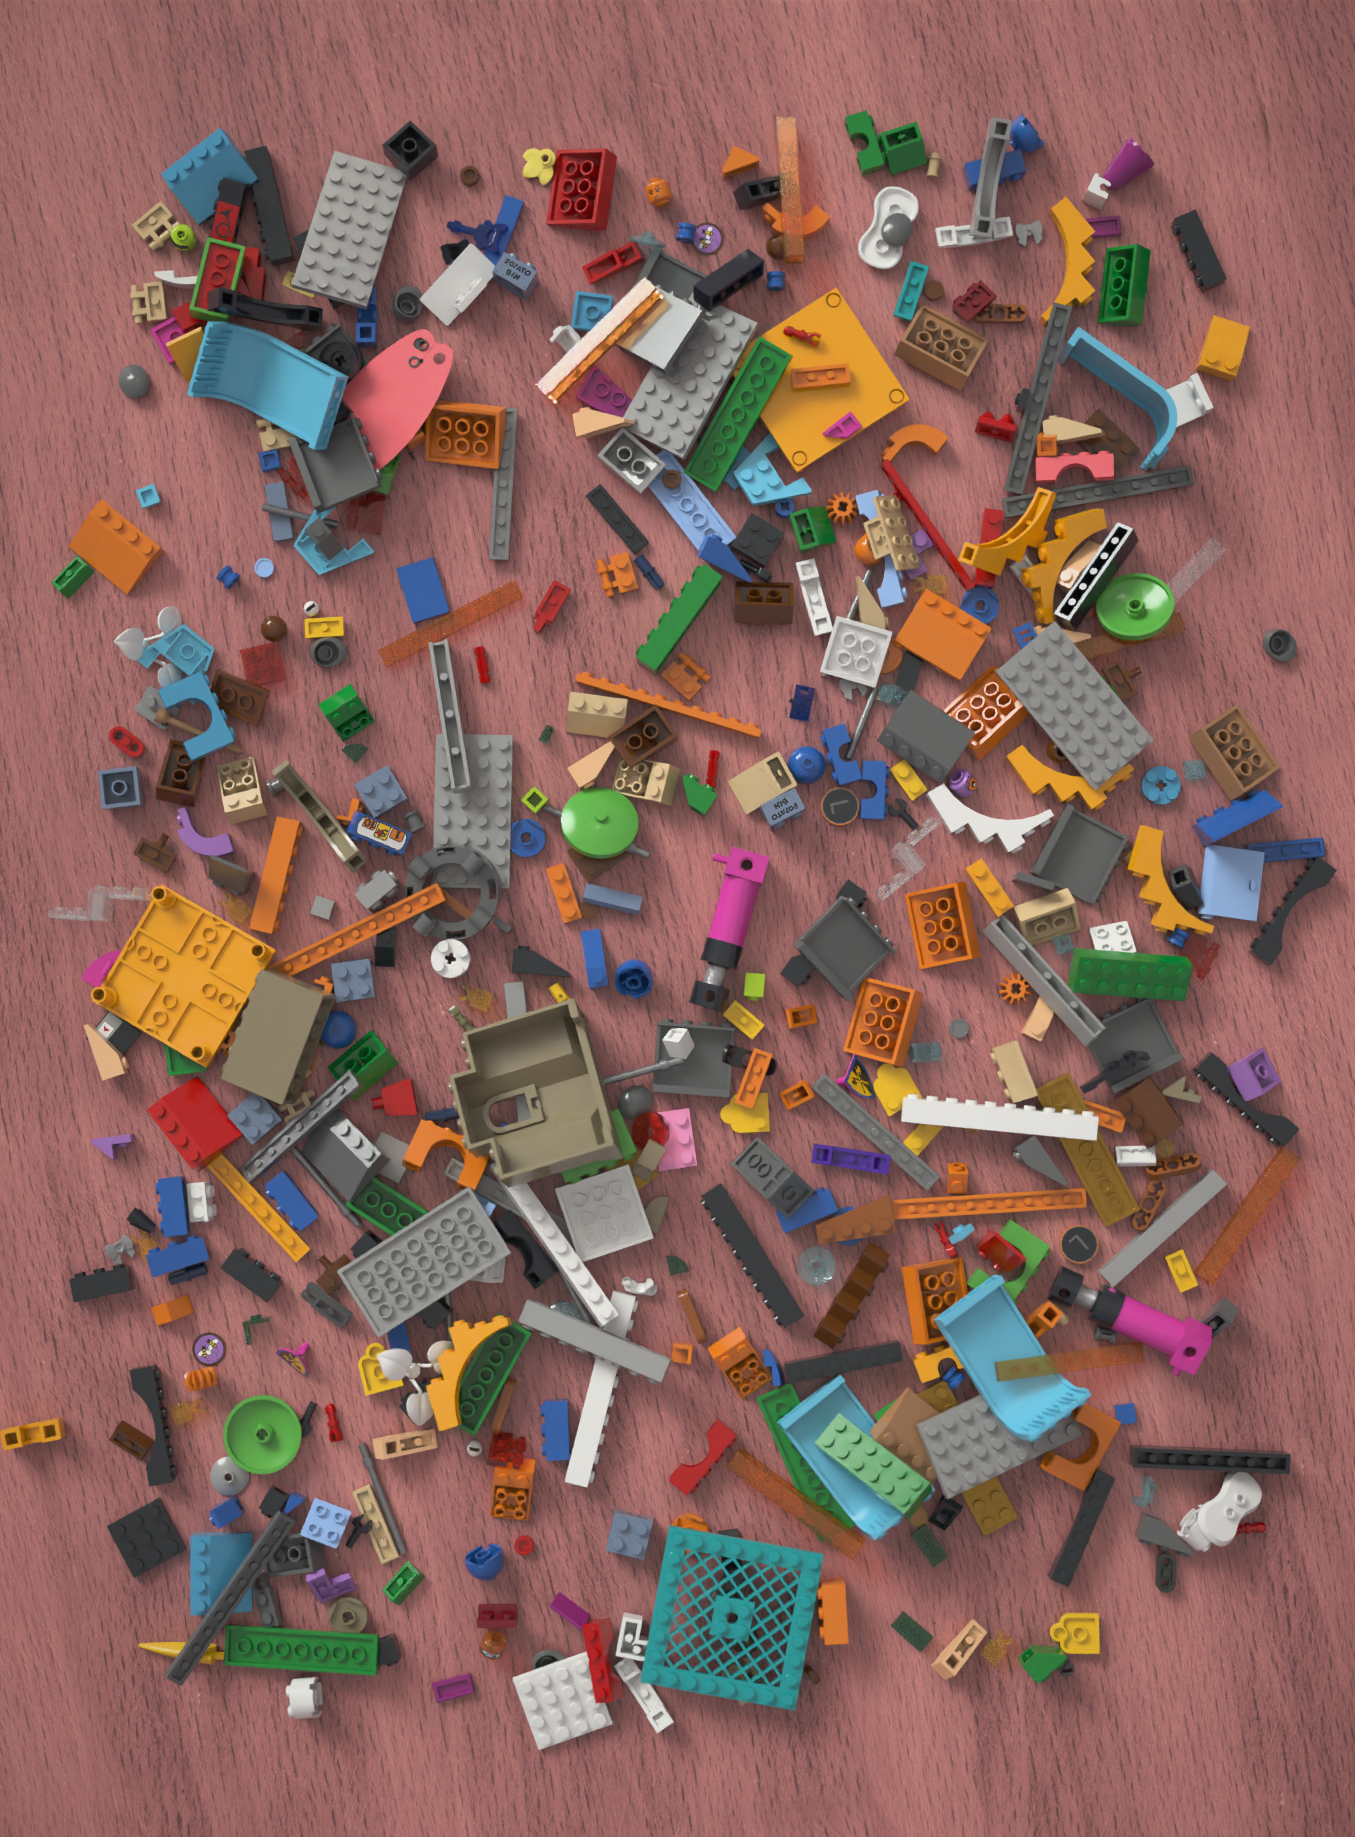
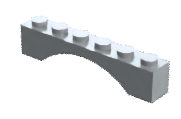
[968,117,1012,239]

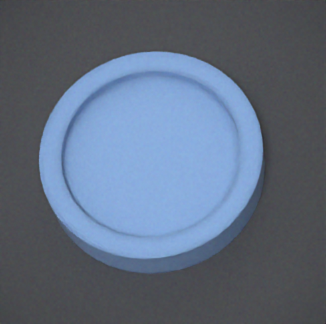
[255,558,274,578]

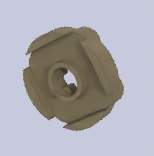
[328,1596,368,1633]

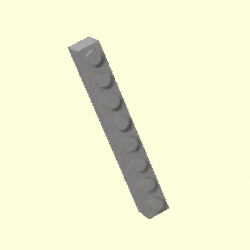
[518,1299,673,1384]

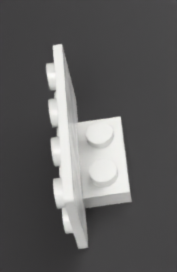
[420,244,495,326]

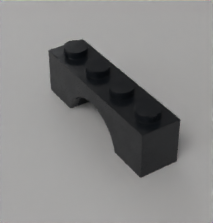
[493,1210,559,1289]

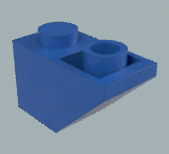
[209,1495,245,1529]

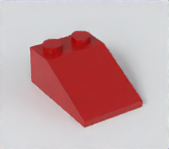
[976,1229,1027,1273]

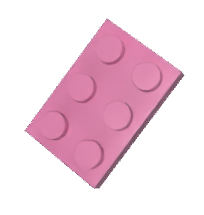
[651,1108,697,1171]

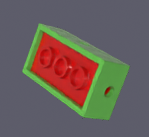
[189,237,246,322]

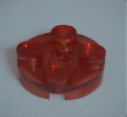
[632,1112,670,1149]

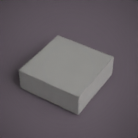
[310,895,335,920]

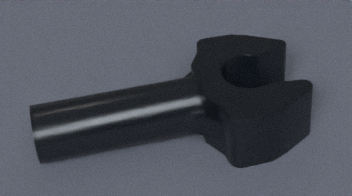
[739,559,773,583]
[888,798,919,831]
[300,1401,317,1438]
[345,1514,372,1548]

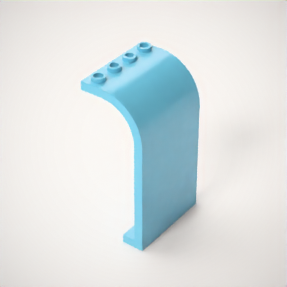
[187,321,348,450]
[1058,327,1177,472]
[933,1275,1091,1442]
[776,1374,935,1540]

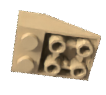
[728,751,797,815]
[612,755,680,806]
[216,756,268,825]

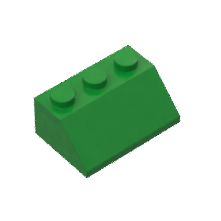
[328,1030,399,1101]

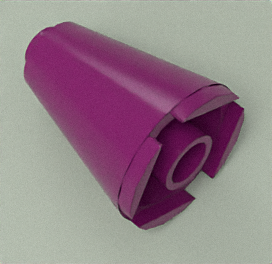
[1102,137,1155,191]

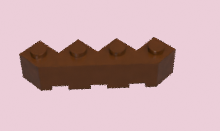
[813,1242,890,1349]

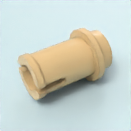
[927,153,942,179]
[1052,1303,1070,1327]

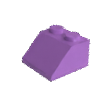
[1227,1047,1281,1102]

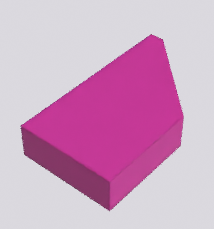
[822,411,863,439]

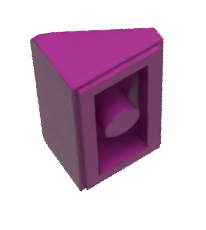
[550,1592,589,1630]

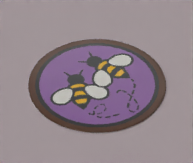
[692,222,724,255]
[192,1332,226,1366]

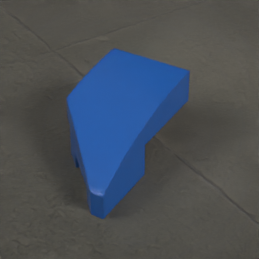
[763,1349,785,1386]

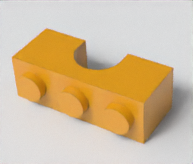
[963,858,1014,918]
[912,1344,964,1383]
[0,1417,66,1451]

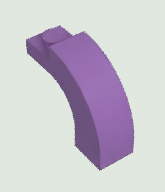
[177,807,236,857]

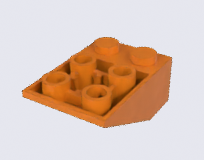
[708,1327,773,1400]
[490,1455,536,1521]

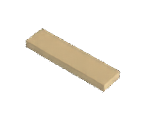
[352,1484,400,1565]

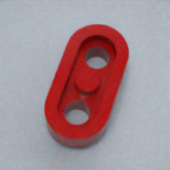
[109,726,145,758]

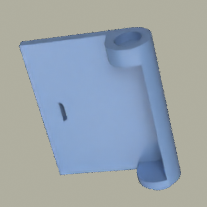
[1198,845,1265,921]

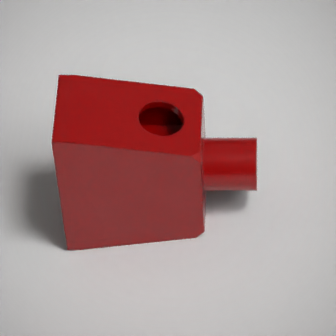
[372,1078,419,1116]

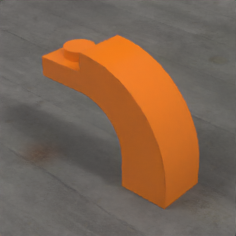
[762,202,830,241]
[882,424,949,463]
[1025,1301,1063,1339]

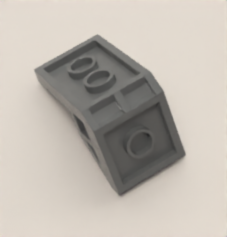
[731,1136,814,1219]

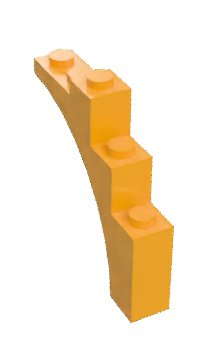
[1039,197,1095,325]
[958,487,1057,576]
[1021,509,1107,624]
[1005,745,1134,811]
[1127,825,1214,935]
[426,1315,512,1431]

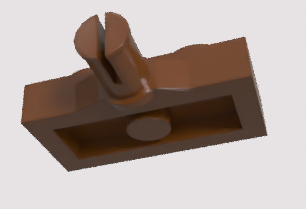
[1101,660,1142,702]
[133,833,177,872]
[316,1253,352,1295]

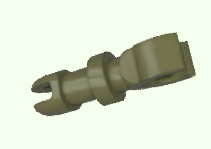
[448,1005,476,1031]

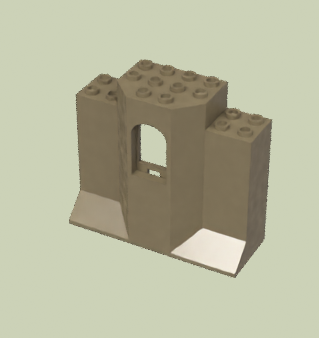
[448,998,624,1188]

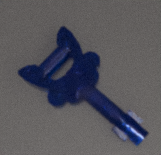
[447,220,509,255]

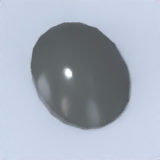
[881,213,912,247]
[392,286,423,322]
[119,364,151,399]
[1262,629,1297,662]
[310,637,347,667]
[617,1086,653,1119]
[531,1650,566,1670]

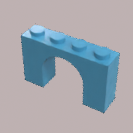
[158,671,236,762]

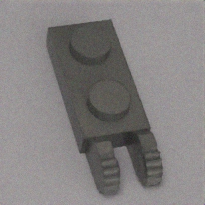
[301,1282,354,1328]
[251,1572,283,1627]

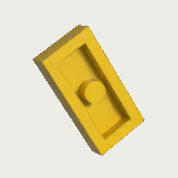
[304,616,345,639]
[890,760,927,802]
[723,1000,764,1040]
[903,1123,943,1156]
[1164,1249,1198,1293]

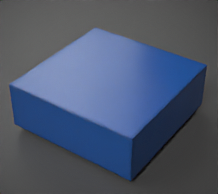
[259,449,282,473]
[1114,1402,1137,1425]

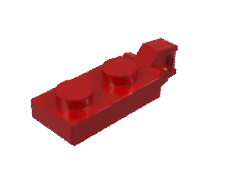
[533,580,571,633]

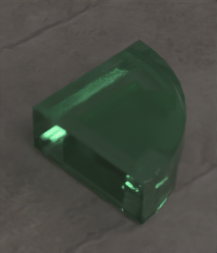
[539,725,554,745]
[342,744,369,763]
[666,1255,689,1275]

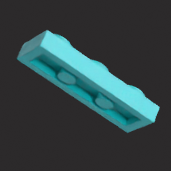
[893,261,929,322]

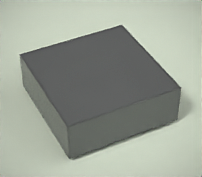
[492,916,513,934]

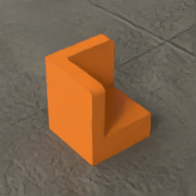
[1037,431,1060,456]
[671,1341,693,1365]

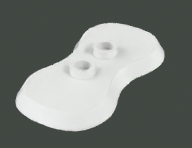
[858,186,919,269]
[1198,1472,1262,1546]

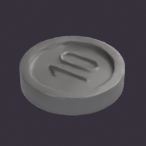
[949,1019,969,1038]

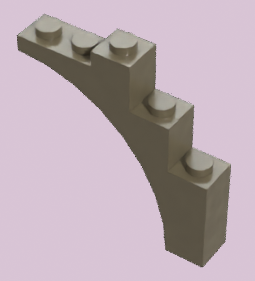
[271,760,368,873]

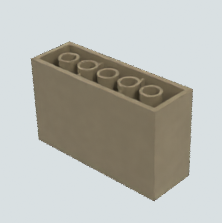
[220,970,336,1105]

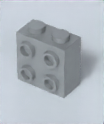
[355,870,400,912]

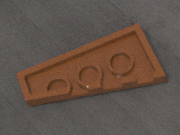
[816,1194,896,1244]

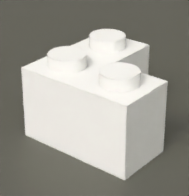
[616,1612,648,1661]

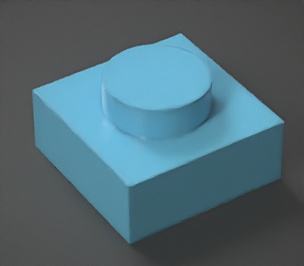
[136,484,161,509]
[948,1223,975,1245]

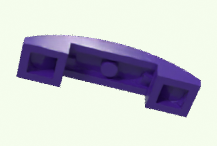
[811,1144,891,1175]

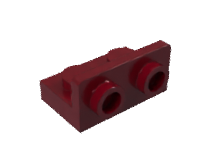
[952,280,996,323]
[477,1604,517,1628]

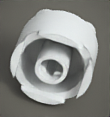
[431,939,471,978]
[1177,1504,1211,1552]
[286,1677,323,1719]

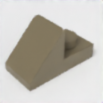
[1161,1076,1202,1103]
[631,1139,666,1182]

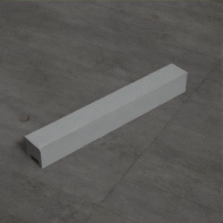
[428,639,473,794]
[982,914,1105,1047]
[1097,1169,1227,1288]

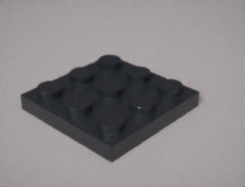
[107,1497,187,1578]

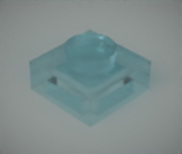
[1182,759,1205,781]

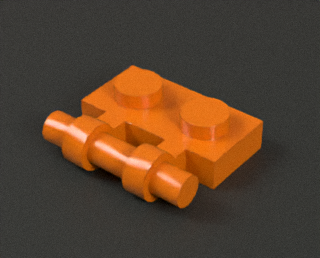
[597,551,638,598]
[661,651,711,701]

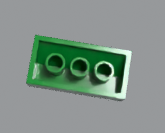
[1098,244,1151,327]

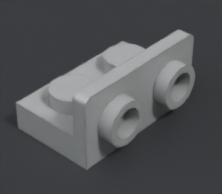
[134,685,182,730]

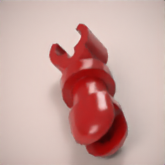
[783,326,821,346]
[934,1221,958,1259]
[325,1404,343,1443]
[1235,1522,1267,1536]

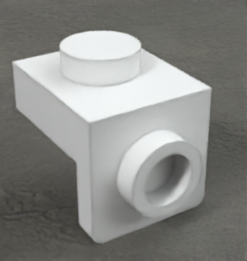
[550,325,584,356]

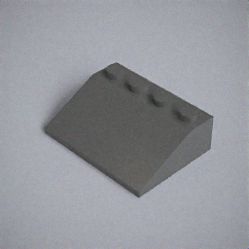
[877,690,975,784]
[301,1108,391,1202]

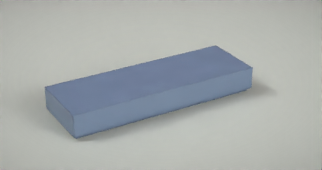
[265,482,294,542]
[582,883,643,915]

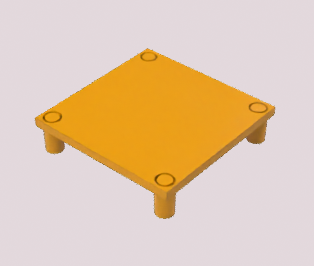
[731,288,910,473]
[91,884,277,1068]

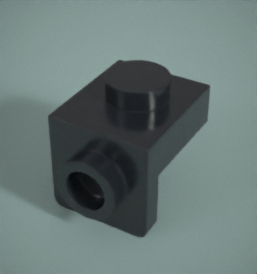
[440,239,469,265]
[1014,388,1030,414]

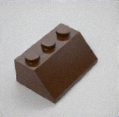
[735,581,794,625]
[1114,1076,1184,1150]

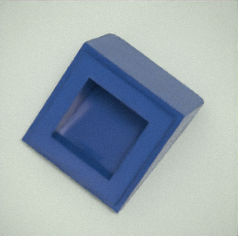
[284,1492,307,1514]

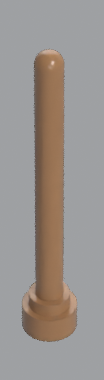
[154,707,243,754]

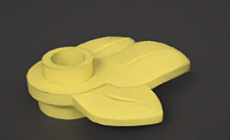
[523,148,556,186]

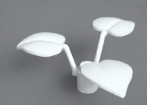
[114,606,182,688]
[377,1341,455,1426]

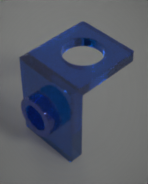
[789,684,815,722]

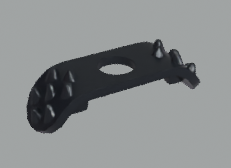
[722,1044,777,1076]

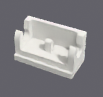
[1082,173,1111,210]

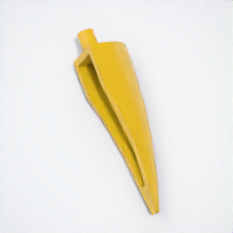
[139,1642,224,1665]

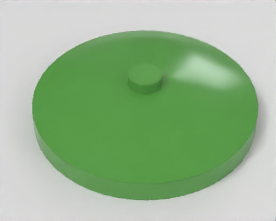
[1096,573,1174,640]
[561,787,639,859]
[223,1395,302,1474]

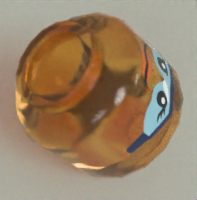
[479,1630,507,1660]

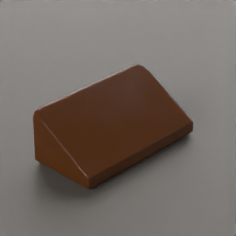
[109,1420,154,1461]

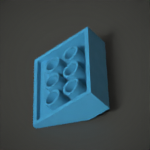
[161,128,259,225]
[190,1532,253,1616]

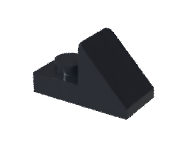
[374,928,397,967]
[928,1495,963,1531]

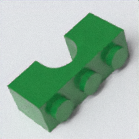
[844,110,887,176]

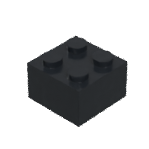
[382,120,438,181]
[731,513,784,569]

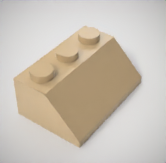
[566,692,628,738]
[1013,888,1081,946]
[990,1040,1038,1103]

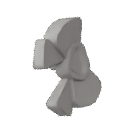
[1015,220,1043,246]
[839,679,868,700]
[105,1235,135,1264]

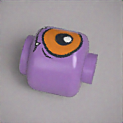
[949,769,978,798]

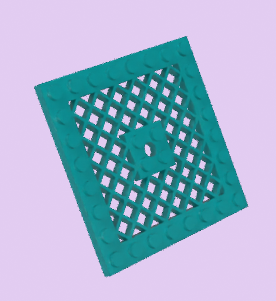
[640,1525,824,1711]

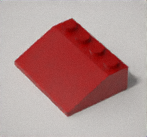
[546,148,617,231]
[147,1076,243,1172]

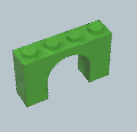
[561,1109,638,1185]
[966,1219,1050,1305]

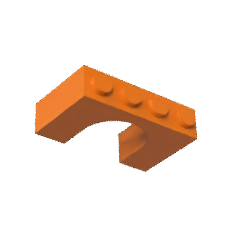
[402,1119,491,1193]
[1039,1403,1121,1491]

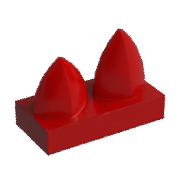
[974,411,1017,442]

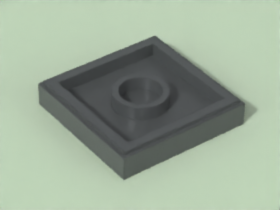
[1011,872,1055,892]

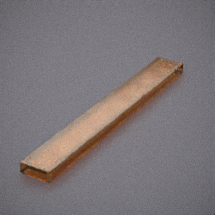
[378,580,523,668]
[994,1342,1144,1382]

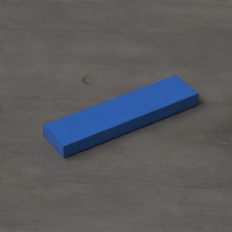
[484,195,524,266]
[1245,837,1325,863]

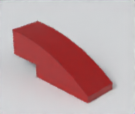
[582,241,646,284]
[244,247,267,301]

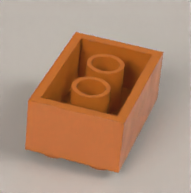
[817,1577,849,1645]

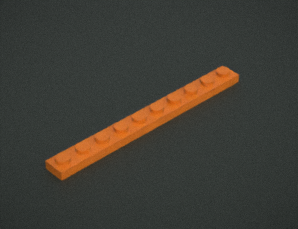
[575,672,761,739]
[267,883,447,976]
[891,1188,1087,1220]

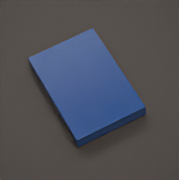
[396,557,450,624]

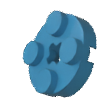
[1141,766,1180,805]

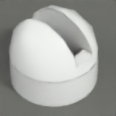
[304,601,320,617]
[467,1440,483,1457]

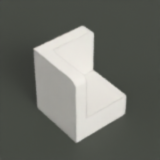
[662,1027,694,1059]

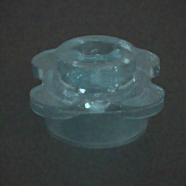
[1052,933,1074,955]

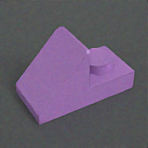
[91,1134,135,1160]

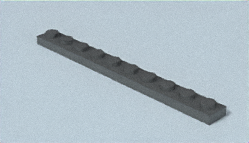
[1003,302,1072,495]
[1001,465,1194,519]
[164,1510,296,1686]

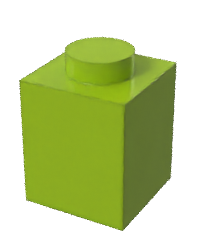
[521,786,549,815]
[743,973,765,1001]

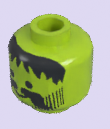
[170,224,197,252]

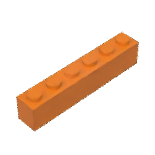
[249,816,304,935]

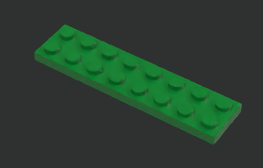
[683,336,793,492]
[756,1383,855,1542]
[224,1624,379,1676]

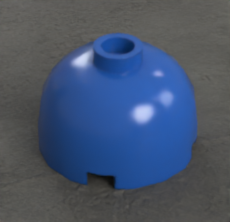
[1009,114,1045,153]
[787,746,826,785]
[614,959,653,998]
[321,1011,357,1049]
[464,1544,504,1581]

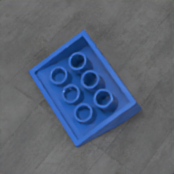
[1193,789,1283,846]

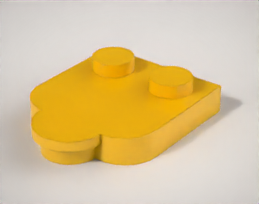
[873,1064,922,1116]
[720,1093,770,1133]
[358,1343,404,1396]
[1050,1613,1100,1654]

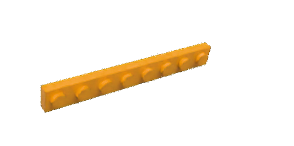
[207,1153,311,1262]

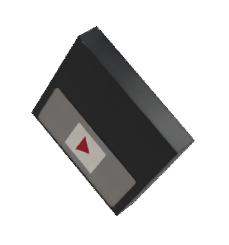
[86,1011,141,1055]

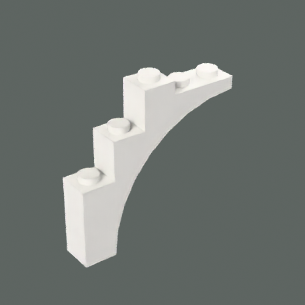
[926,783,1054,854]

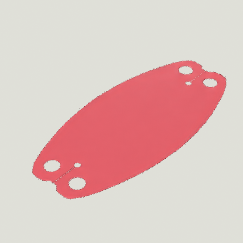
[334,329,453,470]

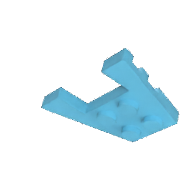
[733,433,812,506]
[293,506,374,575]
[137,624,215,705]

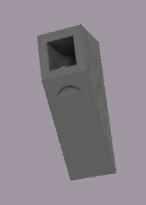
[1135,1512,1195,1557]

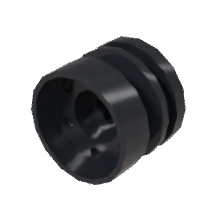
[317,340,364,381]

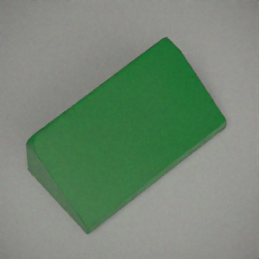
[51,555,94,598]
[382,1561,425,1605]

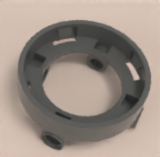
[405,844,502,940]

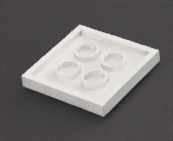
[820,616,892,688]

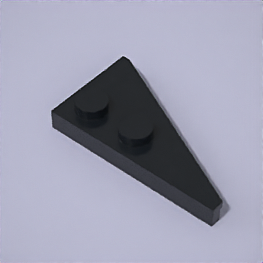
[1080,1050,1151,1094]

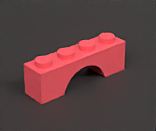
[1036,451,1114,484]

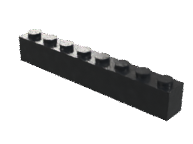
[700,1183,804,1328]
[1130,1444,1291,1474]

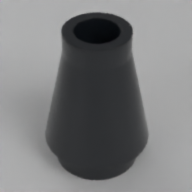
[126,1207,156,1234]

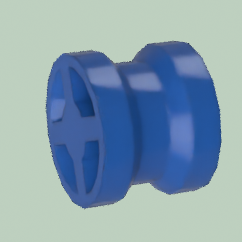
[676,222,697,244]
[766,271,785,291]
[775,498,795,519]
[216,565,240,589]
[1166,927,1190,949]
[940,1365,965,1390]

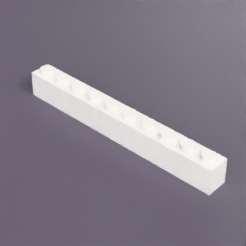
[901,1094,1099,1141]
[490,1162,619,1328]
[565,1290,638,1487]

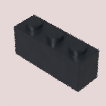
[220,1248,283,1302]
[69,1263,135,1302]

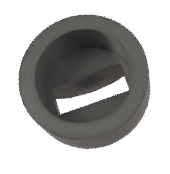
[1058,1660,1075,1677]

